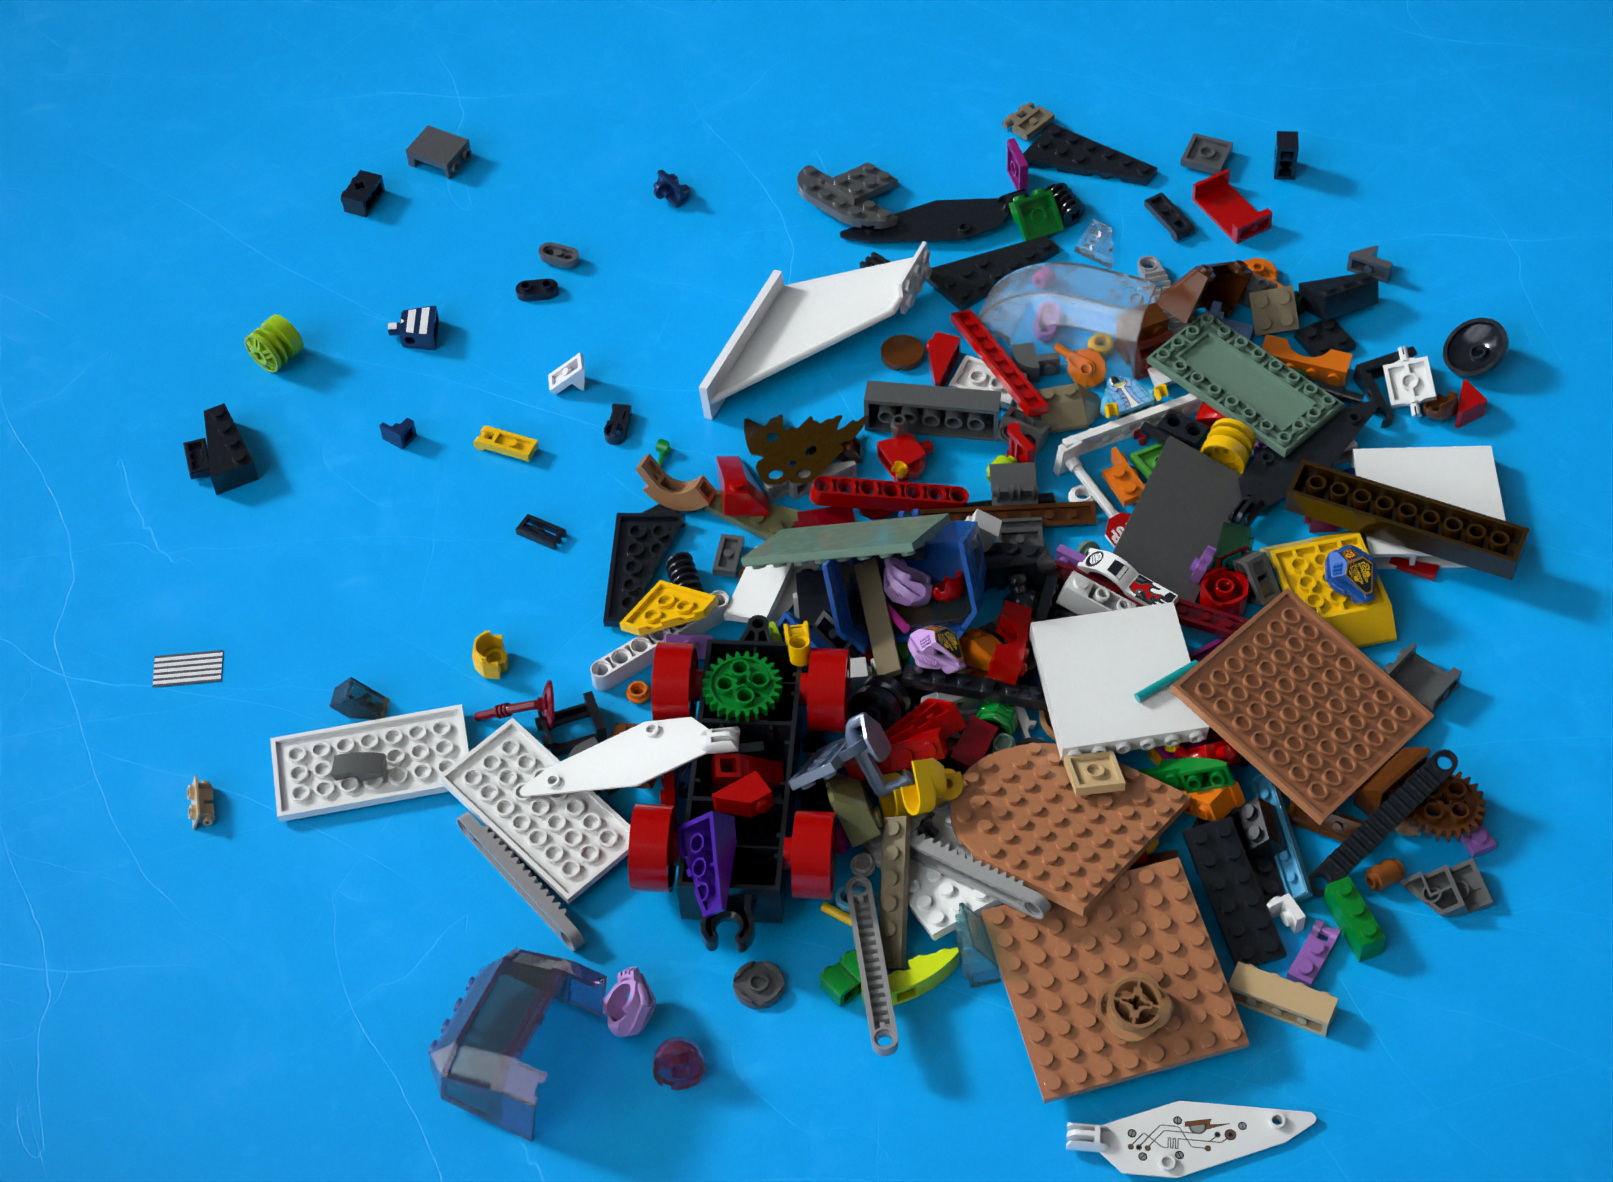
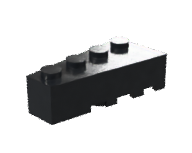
[204,403,258,495]

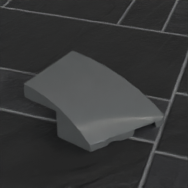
[1400,858,1495,917]

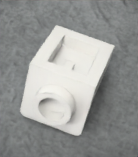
[1267,893,1306,934]

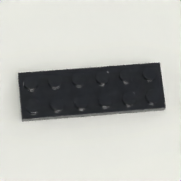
[1182,816,1287,968]

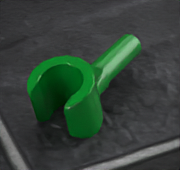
[656,439,671,468]

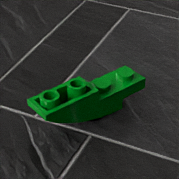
[1137,757,1235,794]

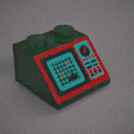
[1213,522,1255,572]

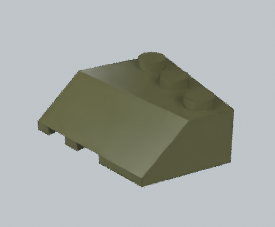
[824,773,884,848]

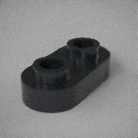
[515,279,559,302]

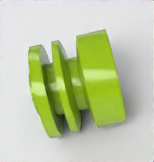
[244,314,304,373]

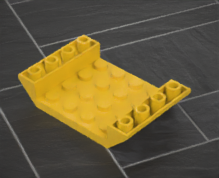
[1260,531,1397,648]

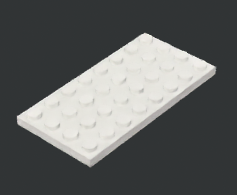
[270,704,469,822]
[438,718,630,904]

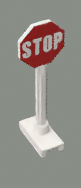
[1053,436,1131,548]

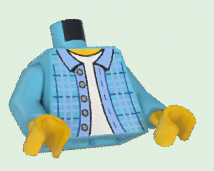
[1100,377,1169,421]

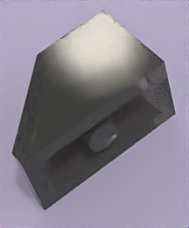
[330,677,390,720]

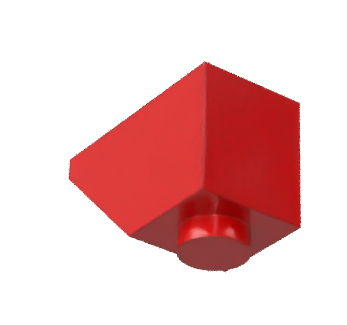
[712,771,773,818]

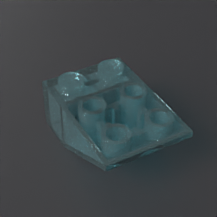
[955,902,1001,988]

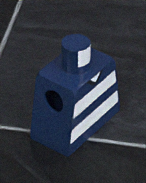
[388,306,439,350]

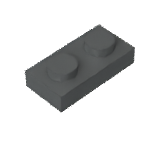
[712,534,745,578]

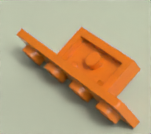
[1102,447,1145,507]

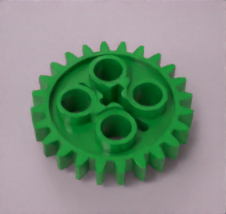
[702,651,783,723]

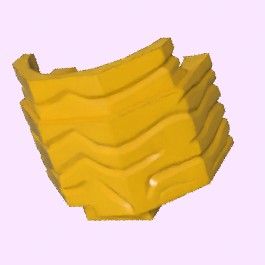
[472,630,508,679]

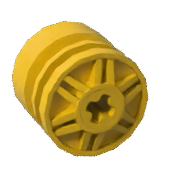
[1200,418,1257,474]

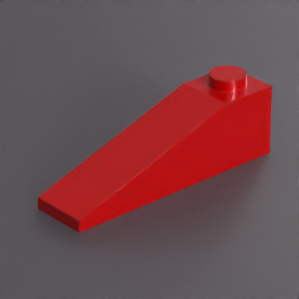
[716,456,770,516]

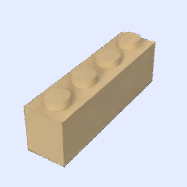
[1228,961,1339,1037]

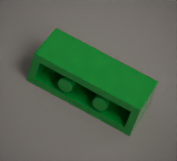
[1323,876,1386,962]

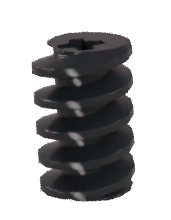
[1044,183,1085,226]
[665,552,704,592]

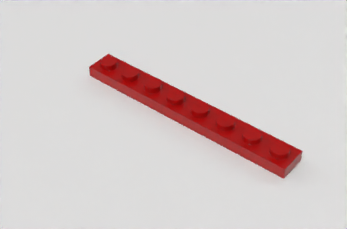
[950,309,1049,417]

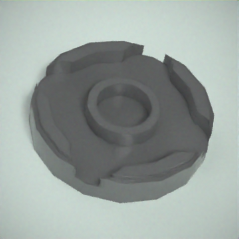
[733,961,785,1010]

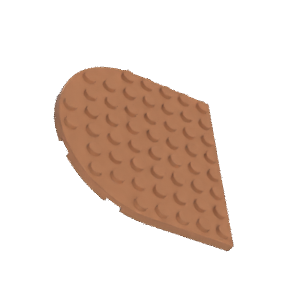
[950,742,1192,916]

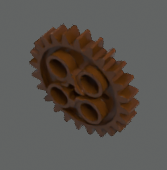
[1408,767,1486,843]

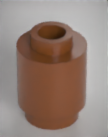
[1365,858,1405,892]

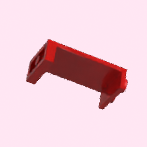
[1192,169,1273,244]

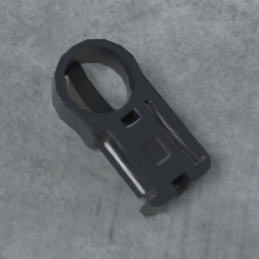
[604,404,632,445]

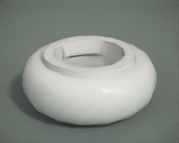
[1068,485,1096,502]

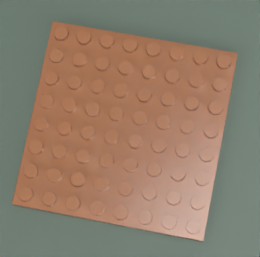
[1170,587,1435,825]
[981,857,1249,1104]

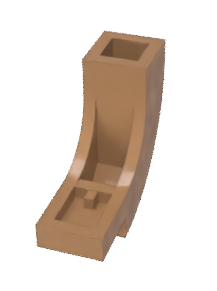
[635,454,717,511]

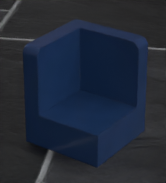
[379,418,417,450]

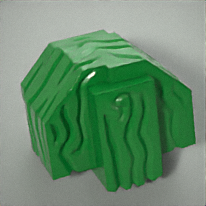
[976,700,1019,736]

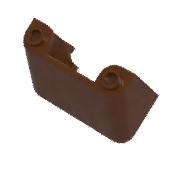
[1157,260,1254,324]

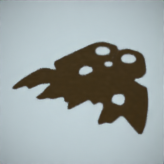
[744,414,868,484]

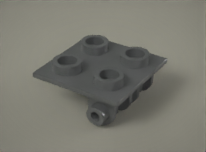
[989,462,1039,506]

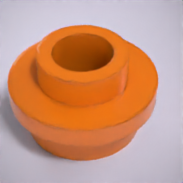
[626,681,650,704]

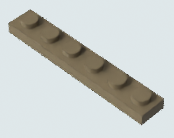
[879,816,911,971]

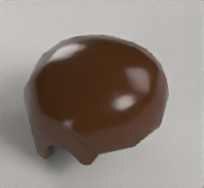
[1423,391,1458,421]

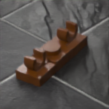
[1288,800,1364,842]

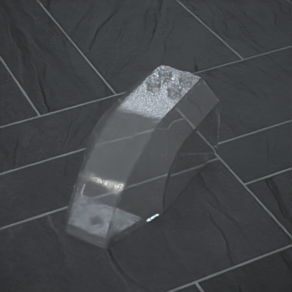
[977,262,1163,381]

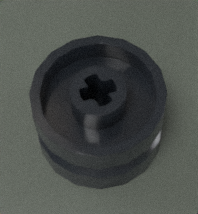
[848,674,910,732]

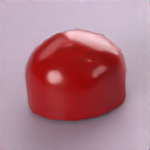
[931,571,966,602]

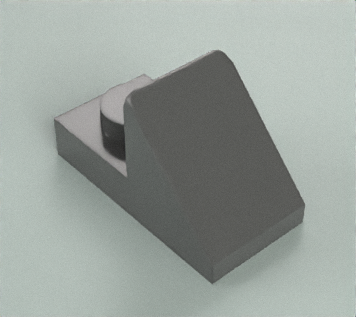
[1347,246,1393,284]

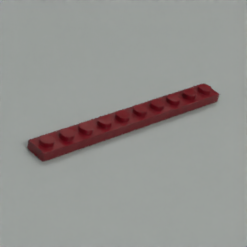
[1054,561,1249,638]

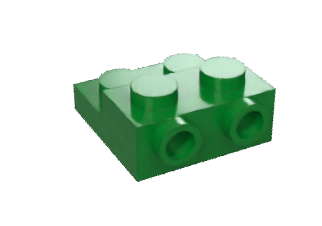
[1008,187,1064,242]

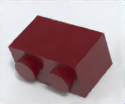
[948,715,999,771]

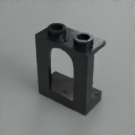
[534,691,608,757]

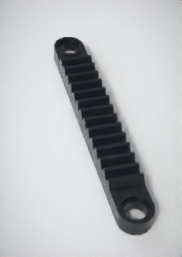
[1308,749,1458,897]

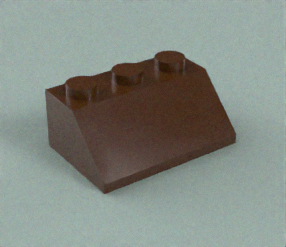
[1353,747,1431,816]

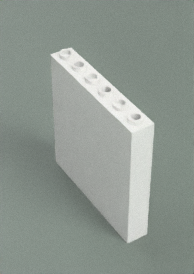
[1351,446,1506,569]
[1029,602,1209,761]

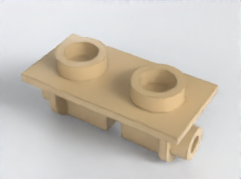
[187,775,215,830]

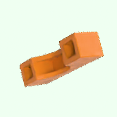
[1261,334,1353,387]

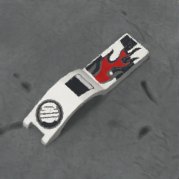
[1077,548,1179,606]

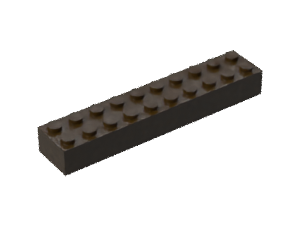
[1284,459,1530,580]

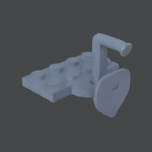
[788,712,915,797]

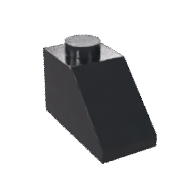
[811,610,861,658]

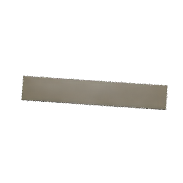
[854,558,903,677]

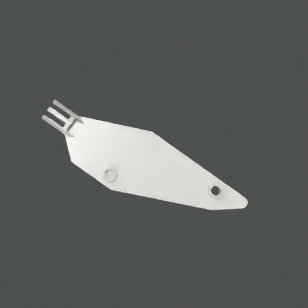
[520,717,740,797]

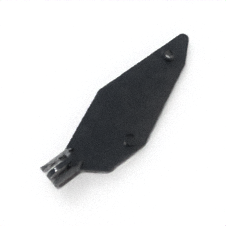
[840,188,1029,243]
[1228,401,1379,530]

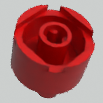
[1199,567,1249,616]

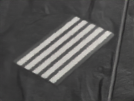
[152,650,223,687]

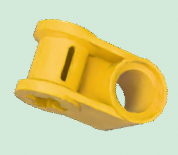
[783,621,811,666]

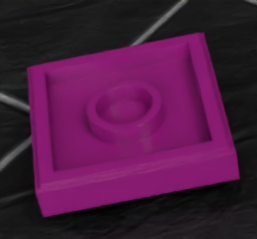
[1007,138,1028,193]

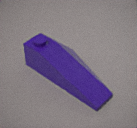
[676,811,737,918]

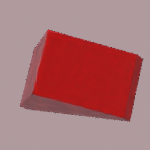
[1455,380,1488,428]

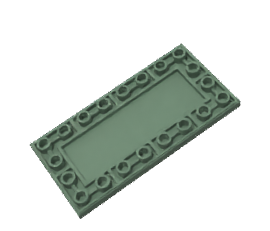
[1147,311,1344,458]
[741,513,951,570]

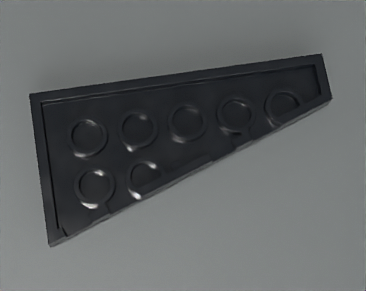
[926,236,1059,311]

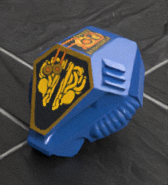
[1325,544,1378,604]

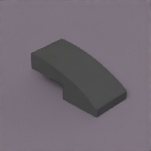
[331,752,387,781]

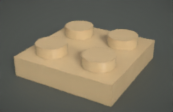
[1064,750,1126,796]

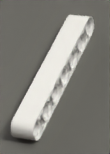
[590,591,729,691]

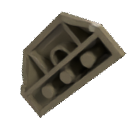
[1014,383,1101,434]

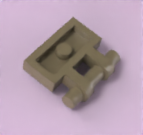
[1002,102,1055,141]

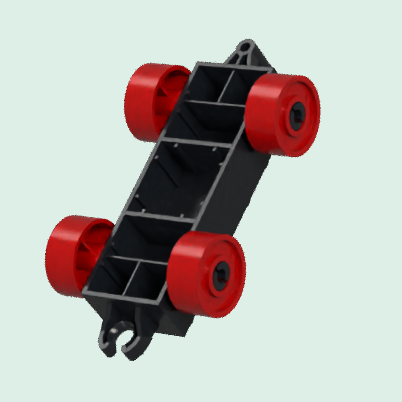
[628,615,851,952]

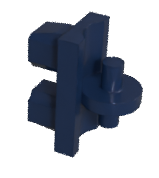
[653,170,690,207]

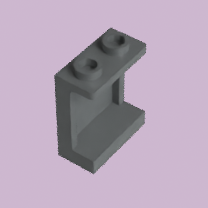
[406,125,471,179]
[1383,643,1462,714]

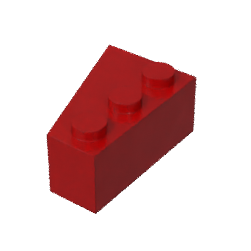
[885,698,967,745]

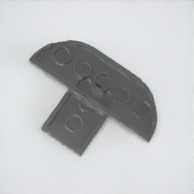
[797,162,898,229]

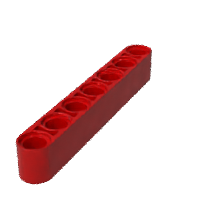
[809,476,969,513]

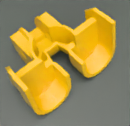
[878,758,963,818]

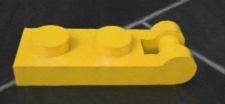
[473,426,539,462]

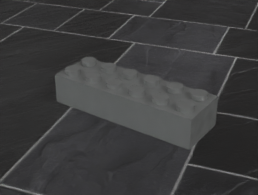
[864,380,1001,442]

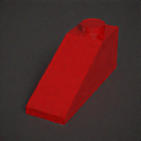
[926,331,961,387]

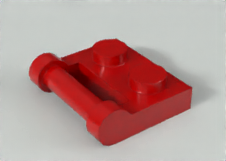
[1007,422,1036,467]

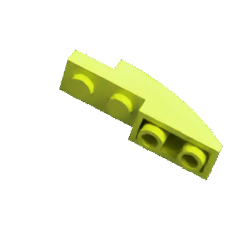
[861,947,959,1006]

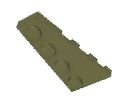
[704,490,800,541]

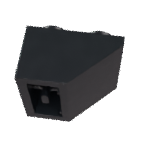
[1224,797,1287,860]

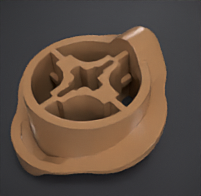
[1095,972,1174,1042]

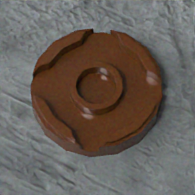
[880,334,924,371]

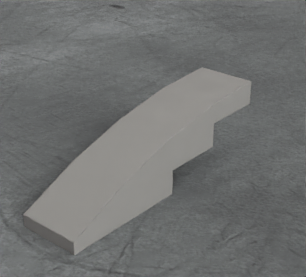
[764,461,857,503]

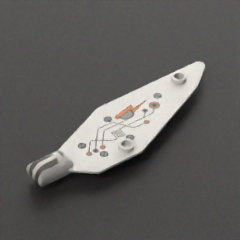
[1066,1101,1316,1178]

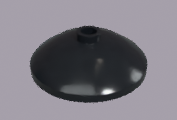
[1443,318,1509,378]

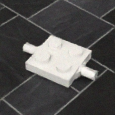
[1383,346,1437,418]

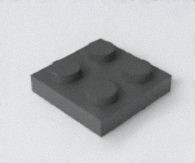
[1180,133,1233,174]

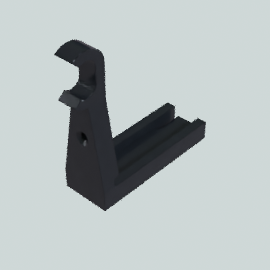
[1353,346,1417,428]

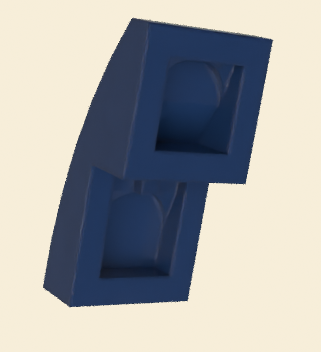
[679,761,692,798]

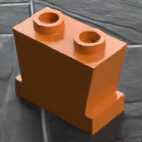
[1181,780,1246,822]

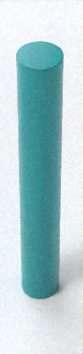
[1134,660,1199,703]

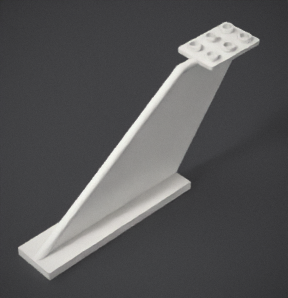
[699,241,932,420]

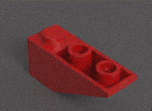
[709,753,784,789]

